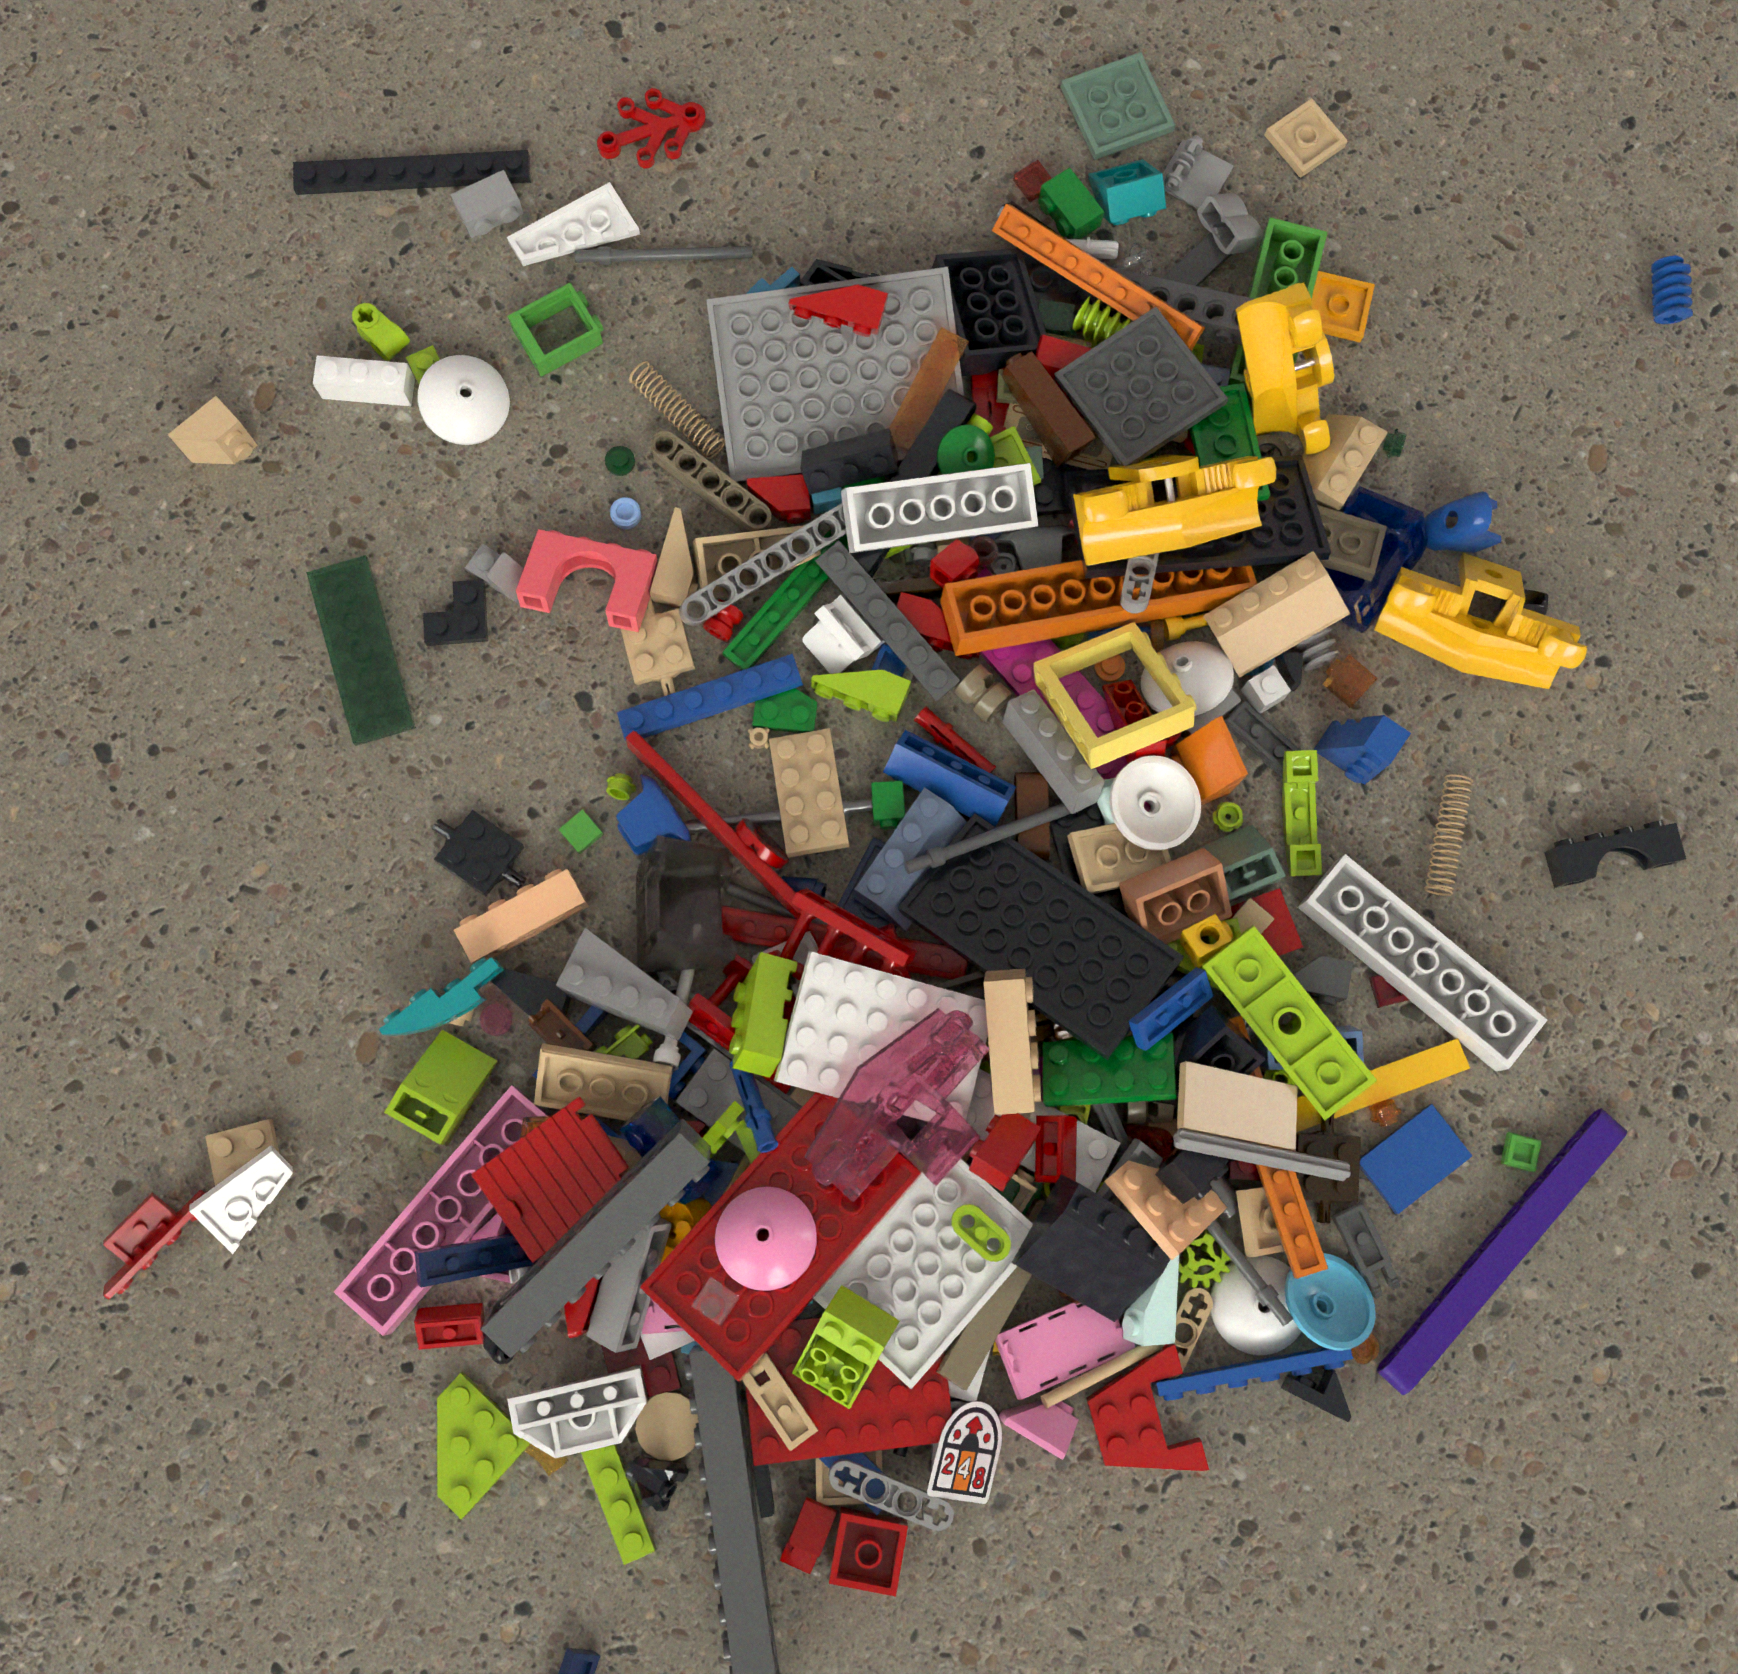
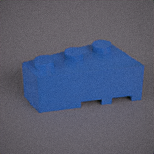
[1313,715,1411,785]

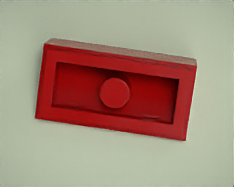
[1035,1115,1077,1183]
[414,1303,485,1350]

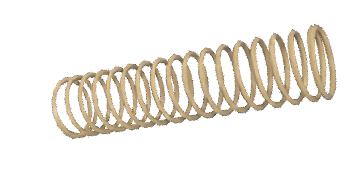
[629,361,725,459]
[1424,774,1473,896]

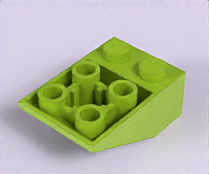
[384,1030,498,1146]
[792,1285,900,1409]

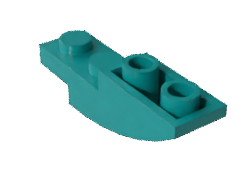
[379,957,504,1036]

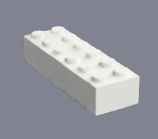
[841,463,1038,553]

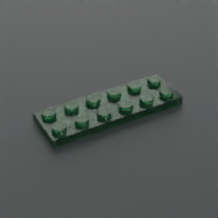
[306,555,416,746]

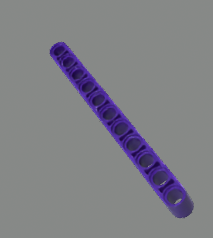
[1376,1108,1627,1395]

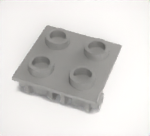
[1163,135,1234,209]

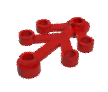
[597,88,706,169]

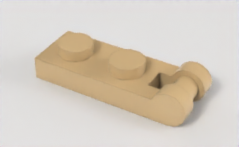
[742,1352,818,1451]

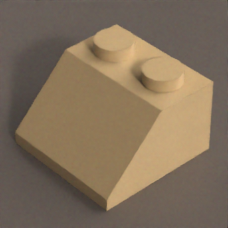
[168,396,258,465]

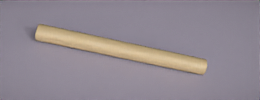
[1041,1345,1160,1408]

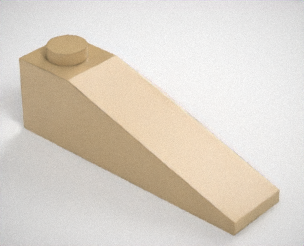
[692,525,821,599]

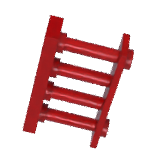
[767,888,917,981]
[688,952,796,1094]

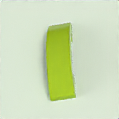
[1282,750,1322,876]

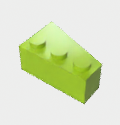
[729,952,797,1078]

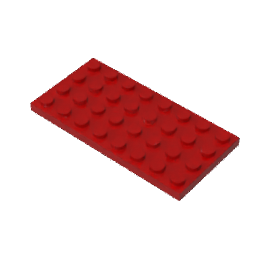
[640,1092,922,1382]

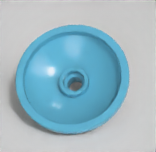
[1284,1253,1376,1351]

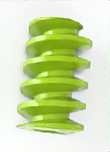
[1073,296,1131,344]

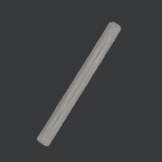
[1173,1129,1351,1181]

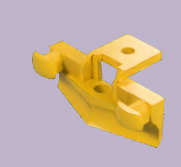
[1374,553,1587,689]

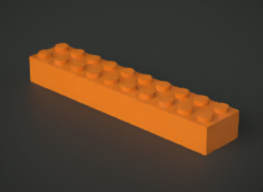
[940,560,1257,656]

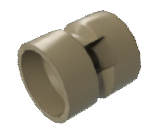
[954,664,1013,723]
[1122,1101,1174,1124]

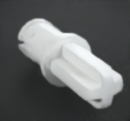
[1066,237,1118,259]

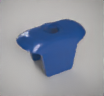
[1422,491,1502,553]
[616,774,691,856]

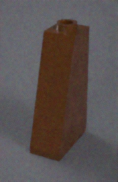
[1001,351,1096,468]

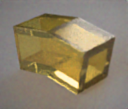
[525,1443,569,1476]

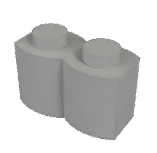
[1197,193,1263,255]

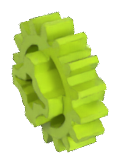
[1178,1222,1232,1288]

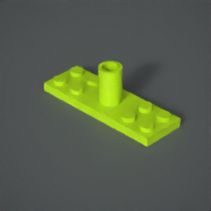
[1201,925,1377,1120]

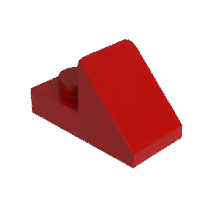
[779,1497,837,1574]

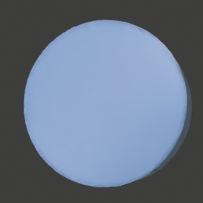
[610,497,641,530]

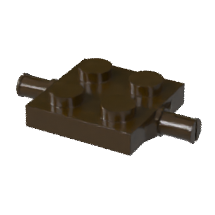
[1295,1113,1361,1223]

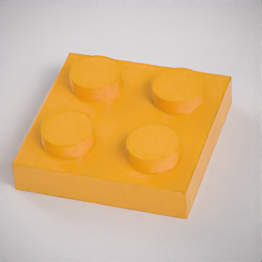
[1311,271,1375,343]

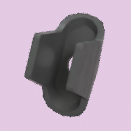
[991,525,1077,571]

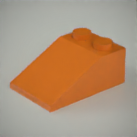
[1169,716,1248,805]

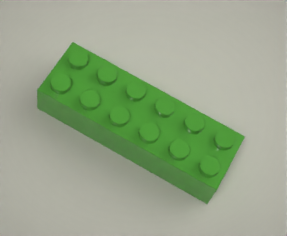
[1228,217,1328,400]

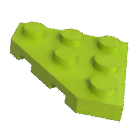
[437,1372,531,1520]

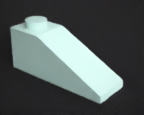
[1122,1255,1179,1346]

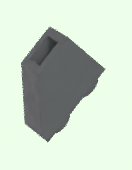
[1293,955,1353,1006]

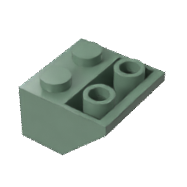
[1195,825,1286,902]

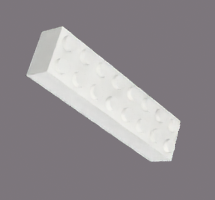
[1297,854,1547,1072]

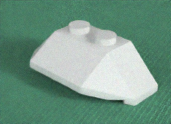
[507,1368,647,1458]

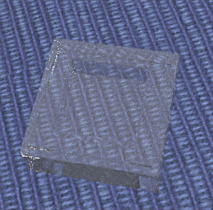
[691,1277,740,1326]

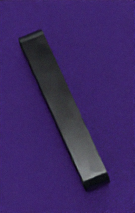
[847,389,977,578]

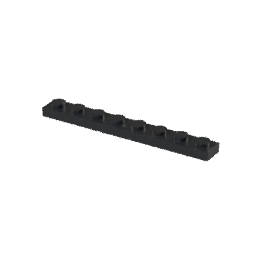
[293,150,531,195]

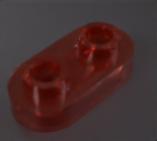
[1122,1124,1175,1162]

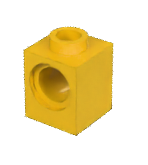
[1180,914,1233,968]

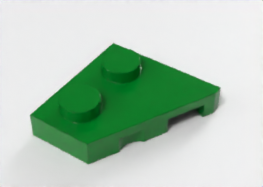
[752,688,818,733]

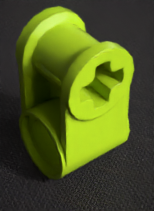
[352,303,410,361]

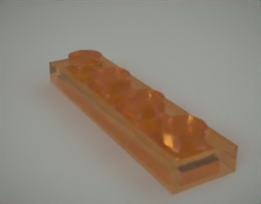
[889,327,969,451]

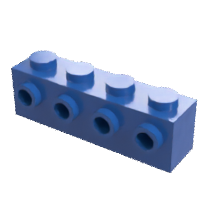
[883,730,1016,827]

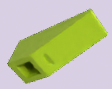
[811,670,911,722]

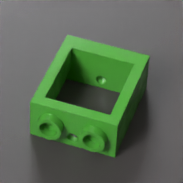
[507,283,604,377]

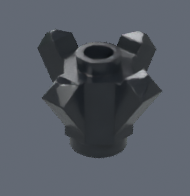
[626,1455,689,1511]

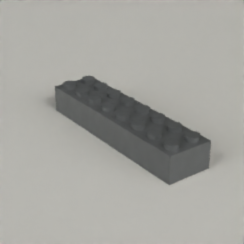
[481,1118,711,1358]

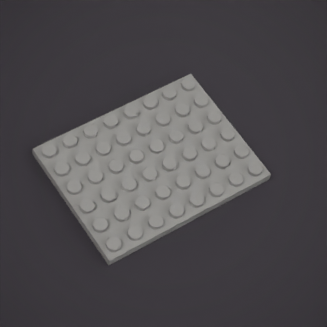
[706,267,964,483]

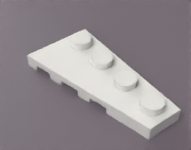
[507,182,640,266]

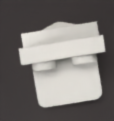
[803,594,885,674]

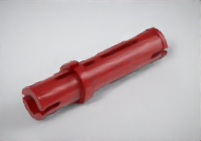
[914,706,996,773]

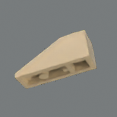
[650,507,699,611]

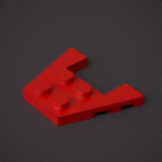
[1086,1343,1209,1471]

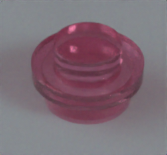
[480,1004,512,1036]

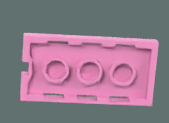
[995,1302,1135,1400]

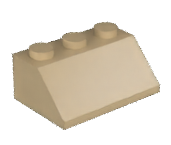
[1302,414,1388,511]

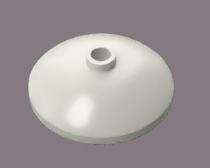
[417,355,510,445]
[1141,641,1234,716]
[1110,756,1201,850]
[1210,1255,1301,1355]

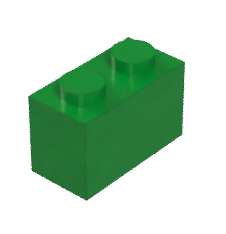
[1038,167,1104,239]

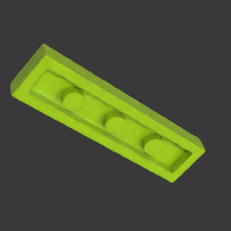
[581,1444,656,1565]

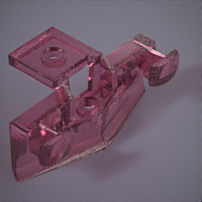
[804,1008,990,1202]

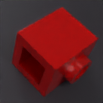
[930,539,979,589]

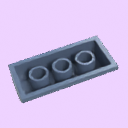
[853,787,967,933]

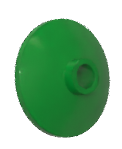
[937,425,995,475]

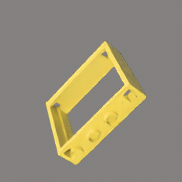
[1034,622,1197,769]

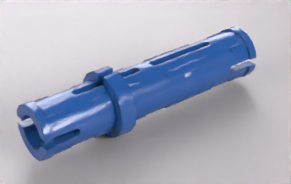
[729,1061,778,1153]

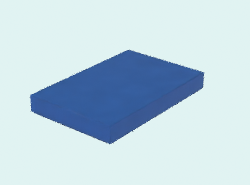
[1360,1104,1472,1214]

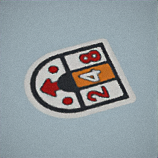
[927,1401,1002,1504]

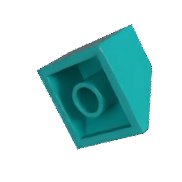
[1088,159,1166,225]

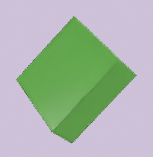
[558,809,604,854]
[1500,1132,1542,1172]

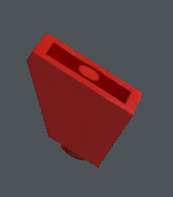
[747,474,811,524]

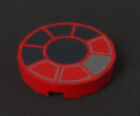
[735,818,789,869]

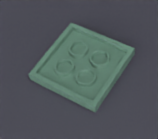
[1060,52,1176,160]

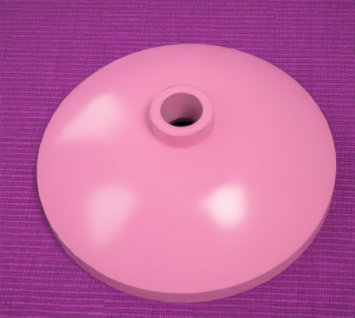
[715,1187,817,1291]

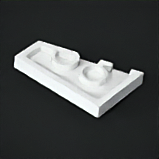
[189,1145,293,1254]

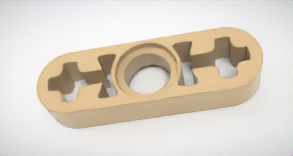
[1155,1287,1213,1379]

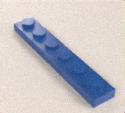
[617,654,803,741]
[1152,1347,1353,1401]

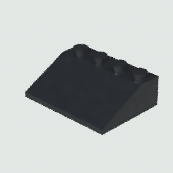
[931,248,1047,376]
[1012,1174,1170,1322]

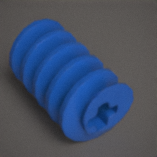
[1651,255,1693,324]

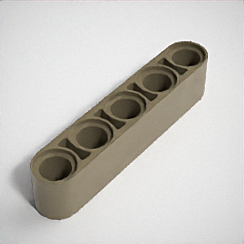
[650,430,773,532]

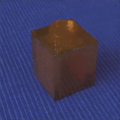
[1322,654,1378,708]

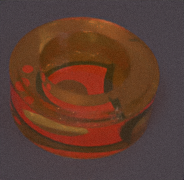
[1150,620,1164,651]

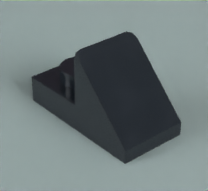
[1281,1369,1351,1422]

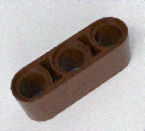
[1014,772,1050,861]

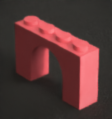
[516,529,658,633]

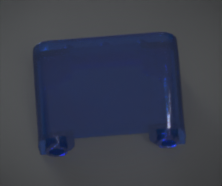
[1323,486,1428,633]

